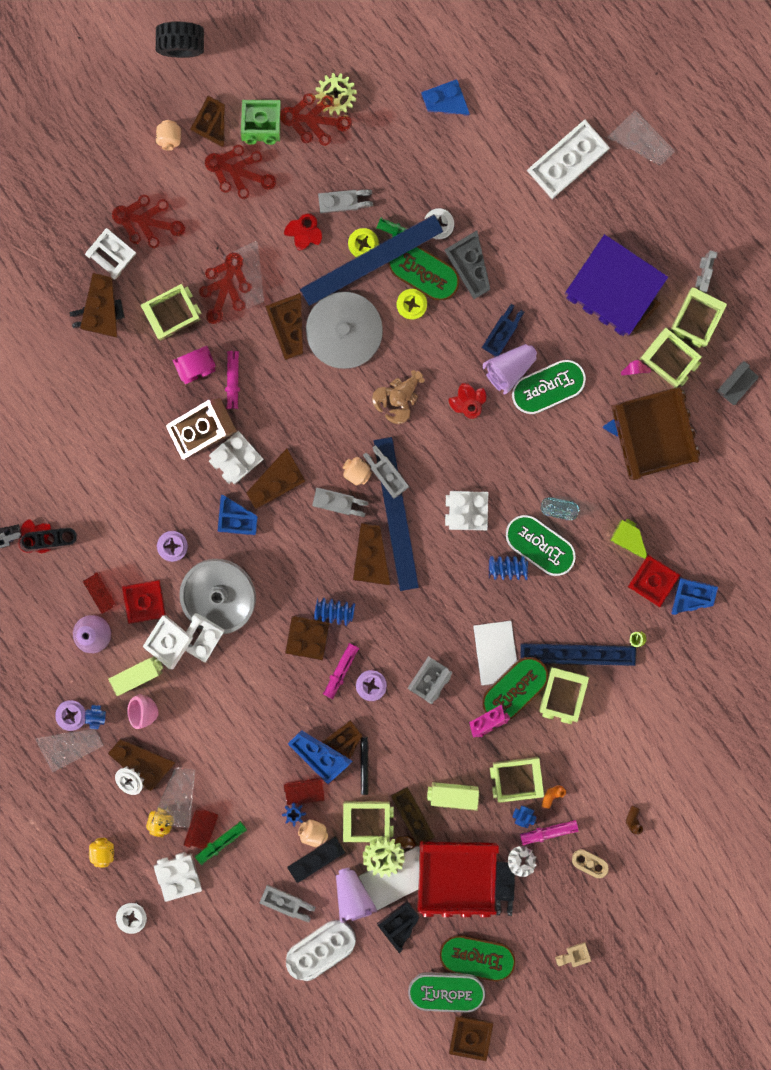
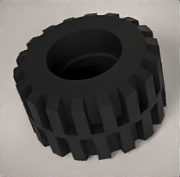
[155,21,204,58]

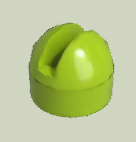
[630,631,647,647]

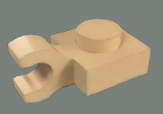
[555,942,591,967]

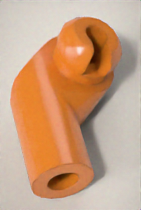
[541,785,566,809]

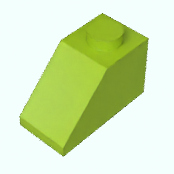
[610,519,647,559]

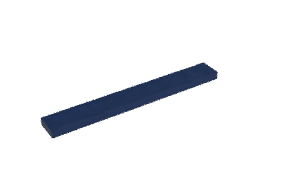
[300,214,444,306]
[373,437,419,591]

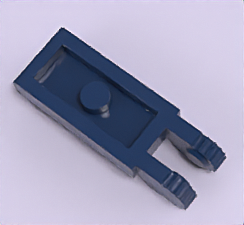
[481,304,524,357]

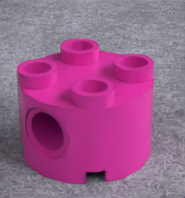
[172,346,216,384]

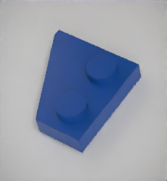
[217,495,258,535]

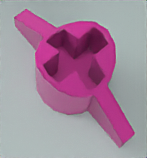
[621,360,651,376]

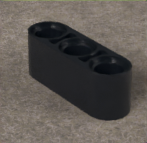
[19,528,77,552]

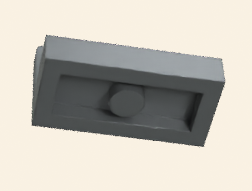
[717,361,758,405]

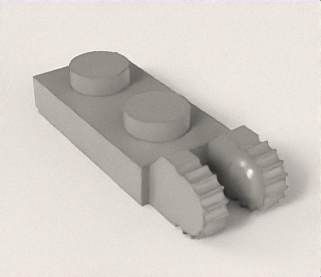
[318,190,373,213]
[363,445,409,498]
[312,488,368,517]
[260,884,316,922]

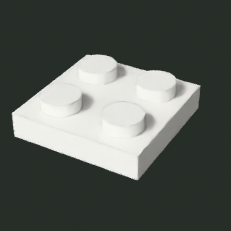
[143,615,193,669]

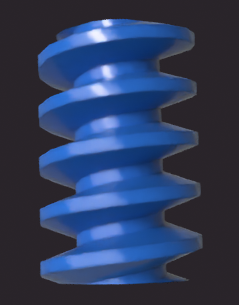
[489,556,528,580]
[314,597,355,626]

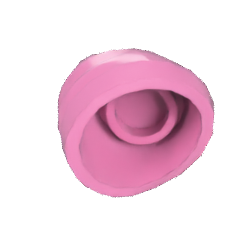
[127,694,158,729]

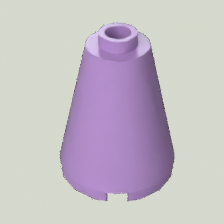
[483,344,537,394]
[73,615,111,653]
[336,868,377,923]

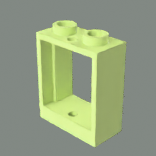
[141,284,202,341]
[670,287,727,348]
[640,328,702,387]
[109,656,163,696]
[539,667,589,724]
[490,757,544,803]
[427,782,479,810]
[343,801,394,842]

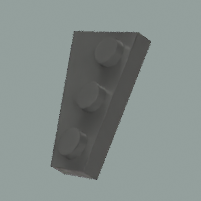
[444,231,490,300]

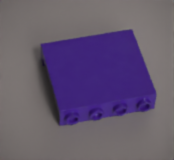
[565,234,668,337]

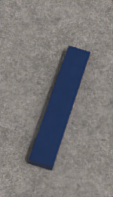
[520,643,636,666]

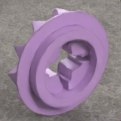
[157,531,188,562]
[356,670,387,701]
[55,700,85,731]

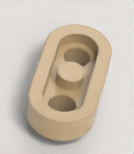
[572,849,609,878]

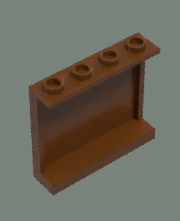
[611,387,700,480]

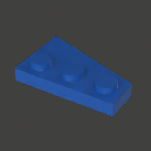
[288,730,352,784]

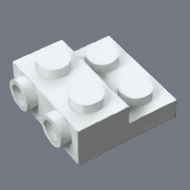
[209,431,264,484]
[445,491,488,530]
[154,852,202,902]

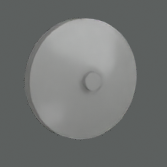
[306,292,383,369]
[180,559,256,634]

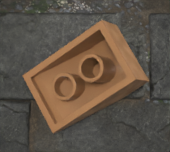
[166,398,237,460]

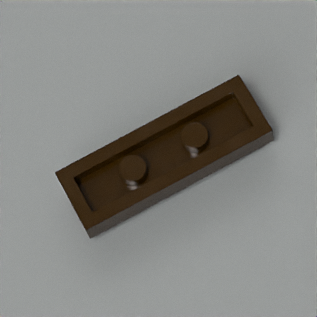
[391,786,435,846]

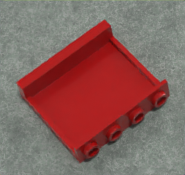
[417,841,499,918]

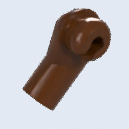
[626,805,643,835]
[392,836,416,854]

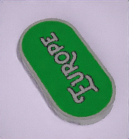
[408,972,485,1012]

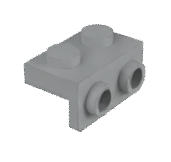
[408,656,452,704]

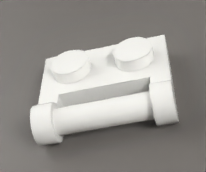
[85,228,137,280]
[185,613,225,663]

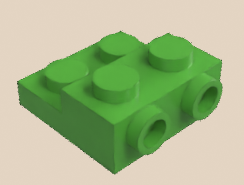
[241,100,281,145]

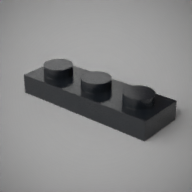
[287,836,346,883]

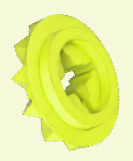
[348,228,379,257]
[397,289,427,319]

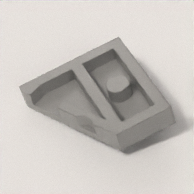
[695,251,718,293]

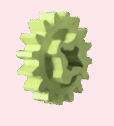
[315,73,357,116]
[363,837,405,878]

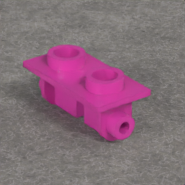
[469,705,510,738]

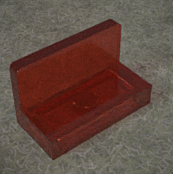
[82,571,119,614]
[283,778,325,805]
[183,807,218,850]

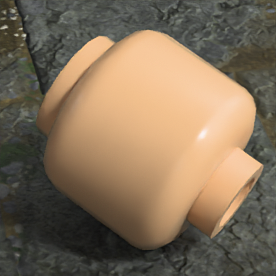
[156,120,181,151]
[342,457,372,485]
[298,819,328,847]

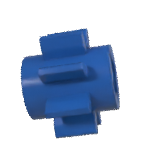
[85,705,106,729]
[282,802,306,827]
[512,805,537,828]

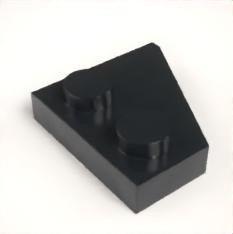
[377,900,420,953]

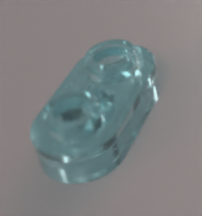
[540,497,579,520]

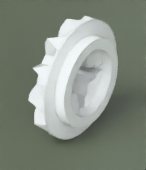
[425,209,454,239]
[115,766,144,795]
[508,846,537,877]
[116,903,147,934]

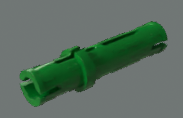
[195,821,248,865]

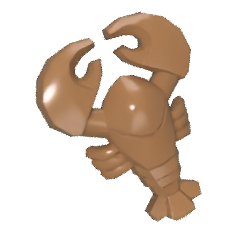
[372,370,425,425]

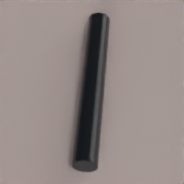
[361,737,368,795]

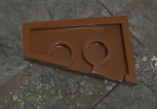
[80,273,118,338]
[265,293,303,361]
[246,448,306,509]
[353,523,391,586]
[107,739,176,791]

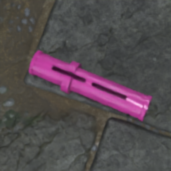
[225,351,240,409]
[323,643,360,699]
[520,820,579,846]

